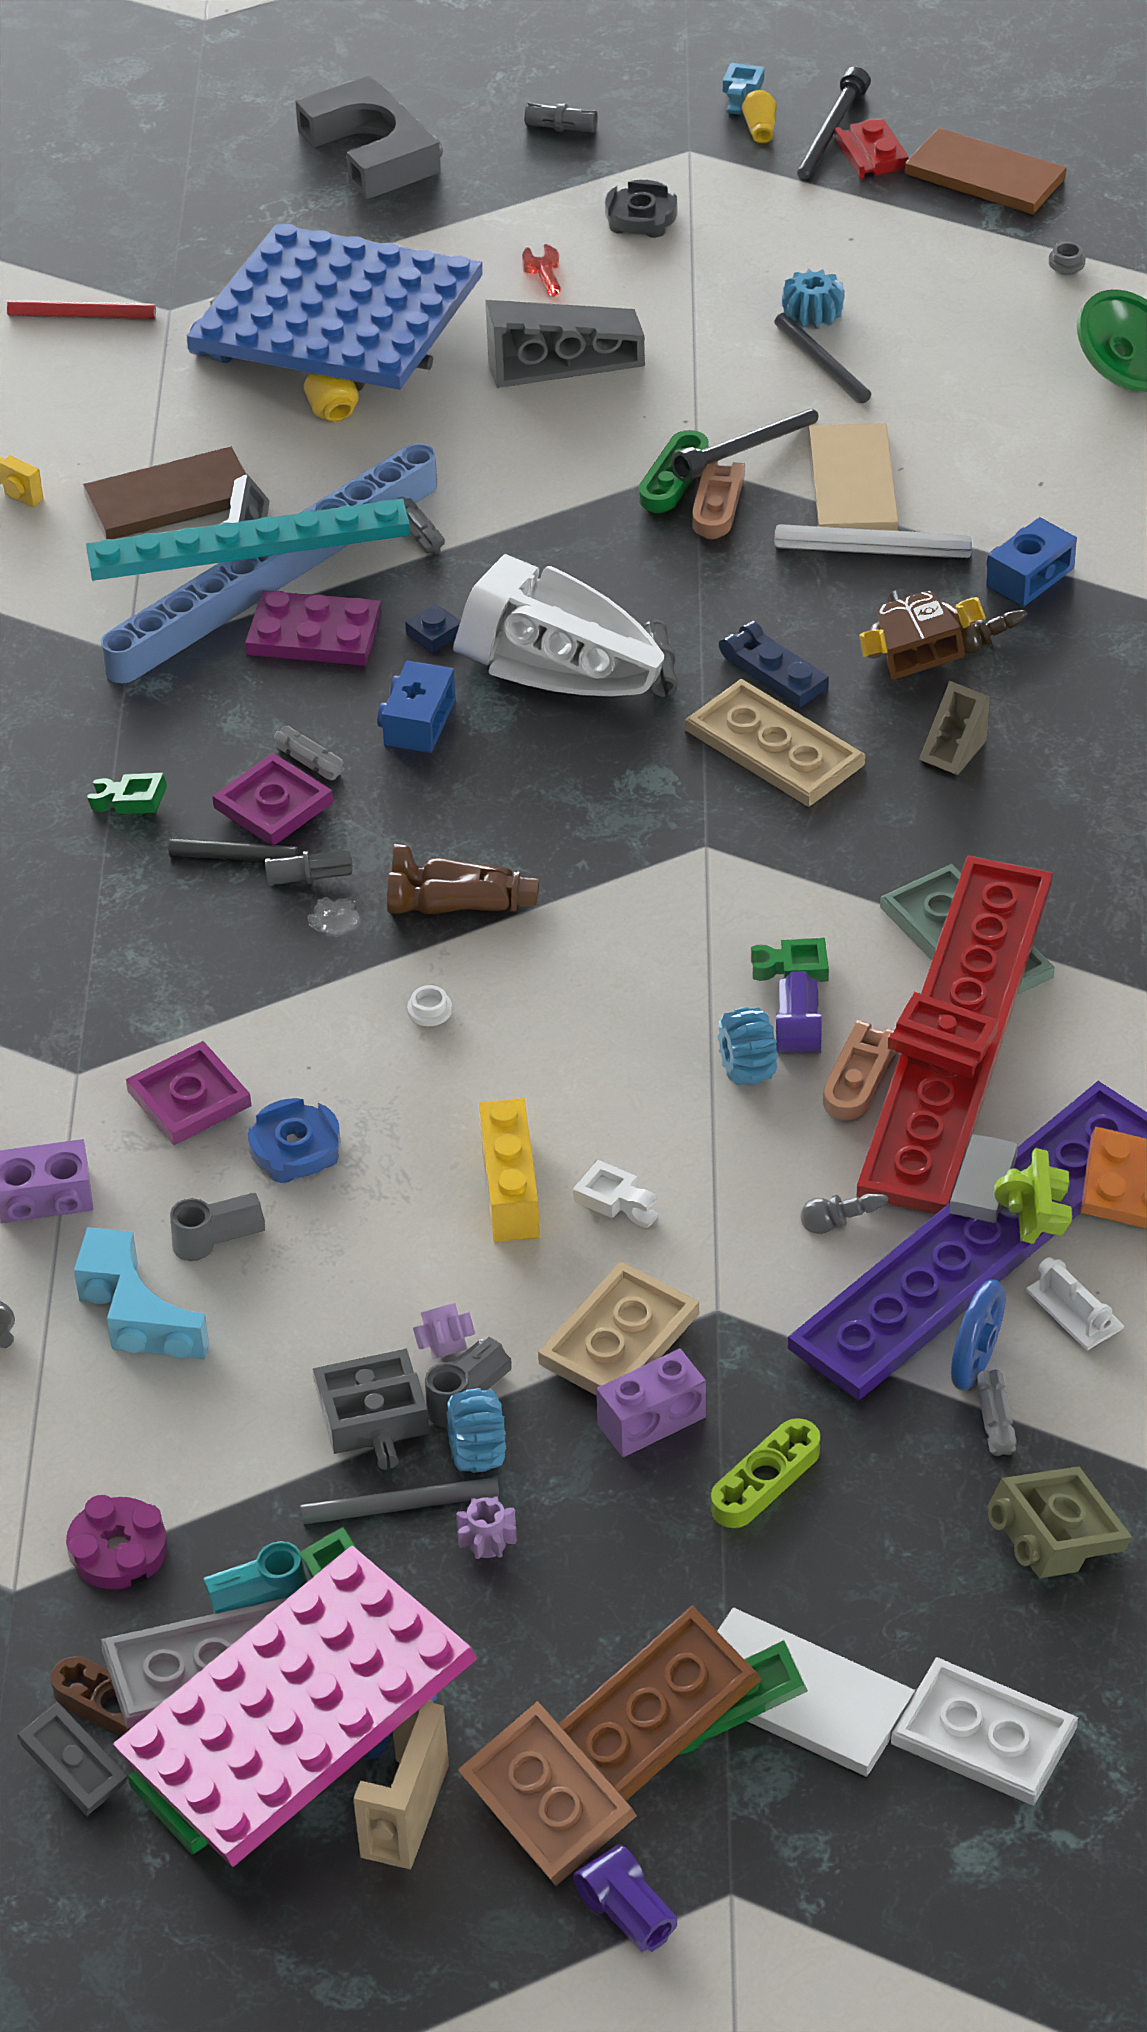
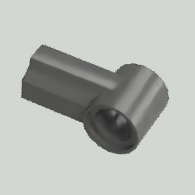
[170,1193,265,1261]
[425,1336,512,1427]

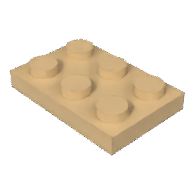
[538,1261,699,1396]

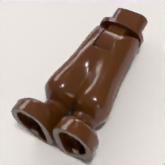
[387,844,539,914]

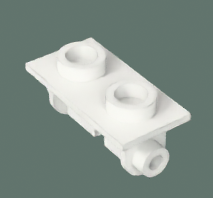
[1026,1257,1124,1350]

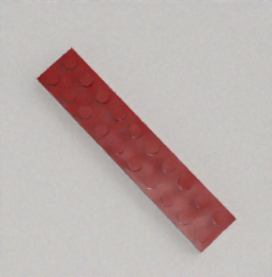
[856,855,1053,1214]

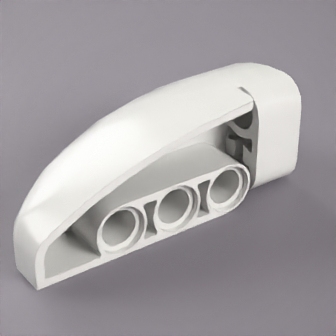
[453,554,664,696]

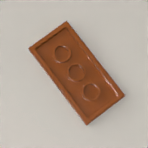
[905,127,1067,215]
[558,1605,761,1801]

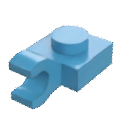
[722,63,765,115]

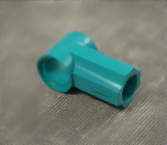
[203,1541,308,1614]

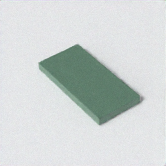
[880,864,1055,995]

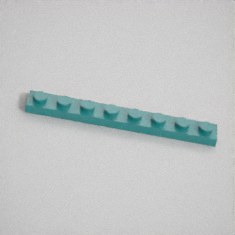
[86,499,410,581]

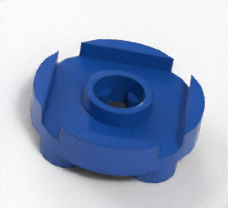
[248,1098,341,1183]

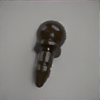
[961,610,1027,653]

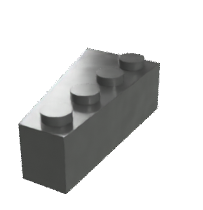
[485,300,645,388]

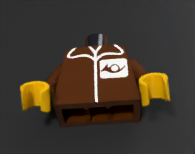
[859,589,986,680]

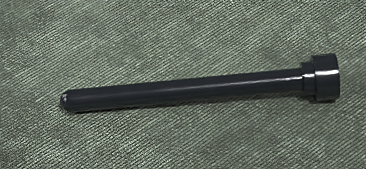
[797,67,871,180]
[671,409,819,482]

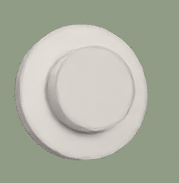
[407,985,452,1026]

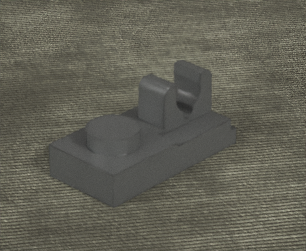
[222,474,270,523]
[17,1702,127,1816]

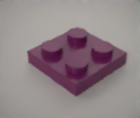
[212,753,333,845]
[126,1041,252,1145]

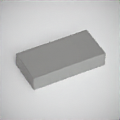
[950,1134,1018,1223]

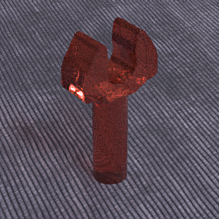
[522,244,561,296]

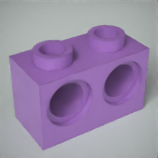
[0,1139,93,1223]
[596,1349,706,1458]

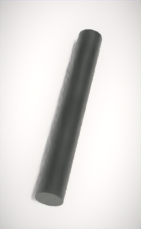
[168,839,298,862]

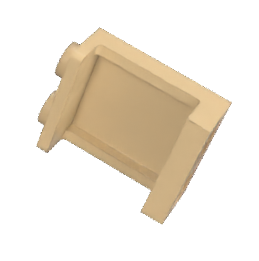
[353,1700,449,1869]

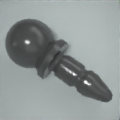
[800,1194,888,1234]

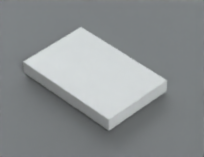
[891,1657,1078,1806]

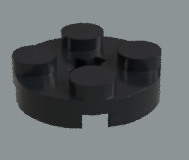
[605,180,678,238]

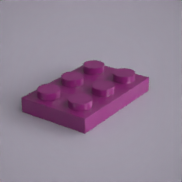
[245,590,382,666]

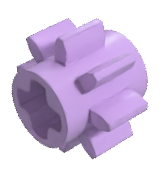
[413,1303,475,1359]
[456,1496,517,1559]

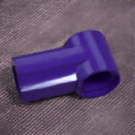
[776,972,822,1053]
[573,1844,677,1952]

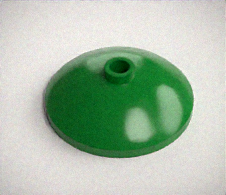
[1077,289,1147,392]

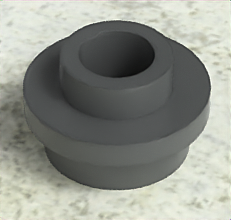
[1048,241,1086,275]

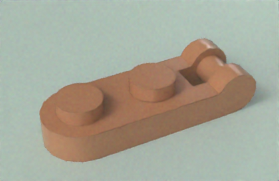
[693,461,745,539]
[823,1020,897,1120]

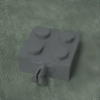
[313,1348,429,1470]

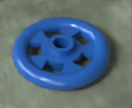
[951,1279,1006,1391]

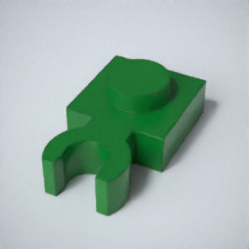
[87,773,167,814]
[751,938,829,982]

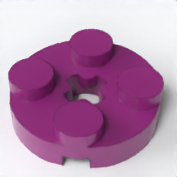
[66,1495,168,1589]

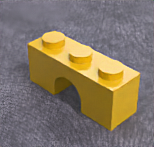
[479,1098,540,1242]

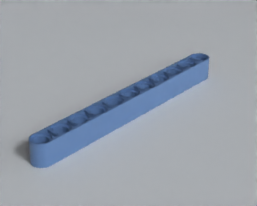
[101,443,437,683]

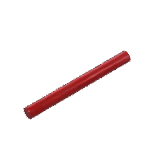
[7,301,156,319]

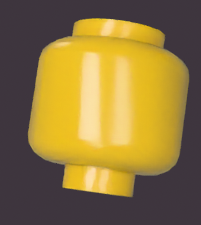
[303,373,359,422]

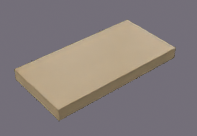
[809,423,898,531]
[685,679,865,807]

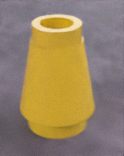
[742,90,777,143]

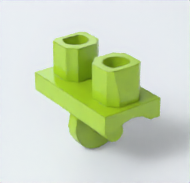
[994,1148,1072,1244]

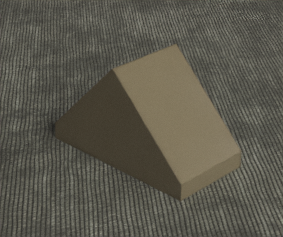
[919,681,989,775]

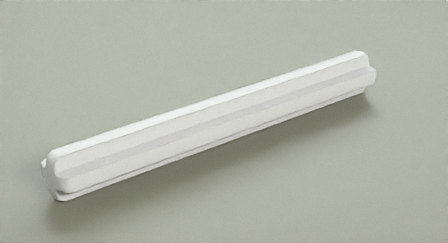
[775,524,972,559]

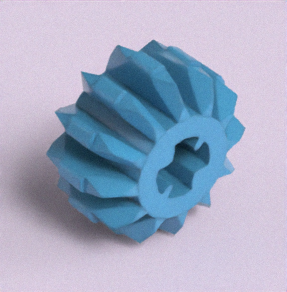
[782,268,845,328]
[717,1007,778,1085]
[446,1388,507,1473]

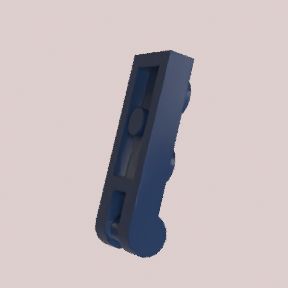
[718,621,829,708]

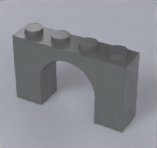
[295,75,443,200]

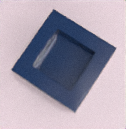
[405,603,461,653]

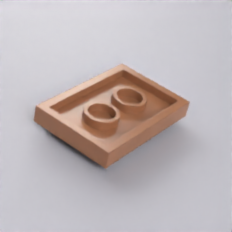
[458,1701,637,1886]

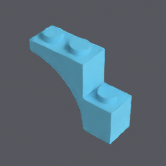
[74,1227,209,1359]

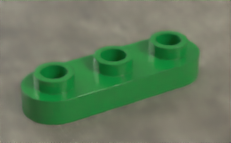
[639,430,709,513]

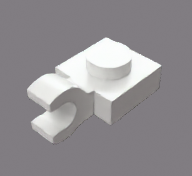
[573,1160,658,1228]

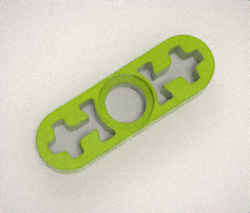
[711,1419,820,1528]

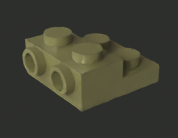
[987,1466,1132,1578]

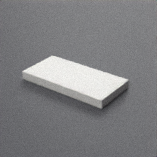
[718,1607,915,1777]

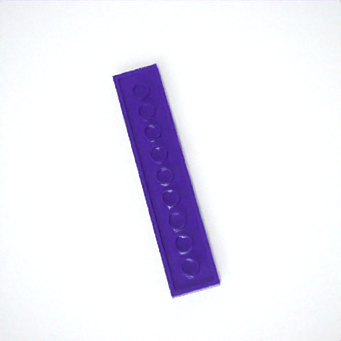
[788,1081,1147,1401]

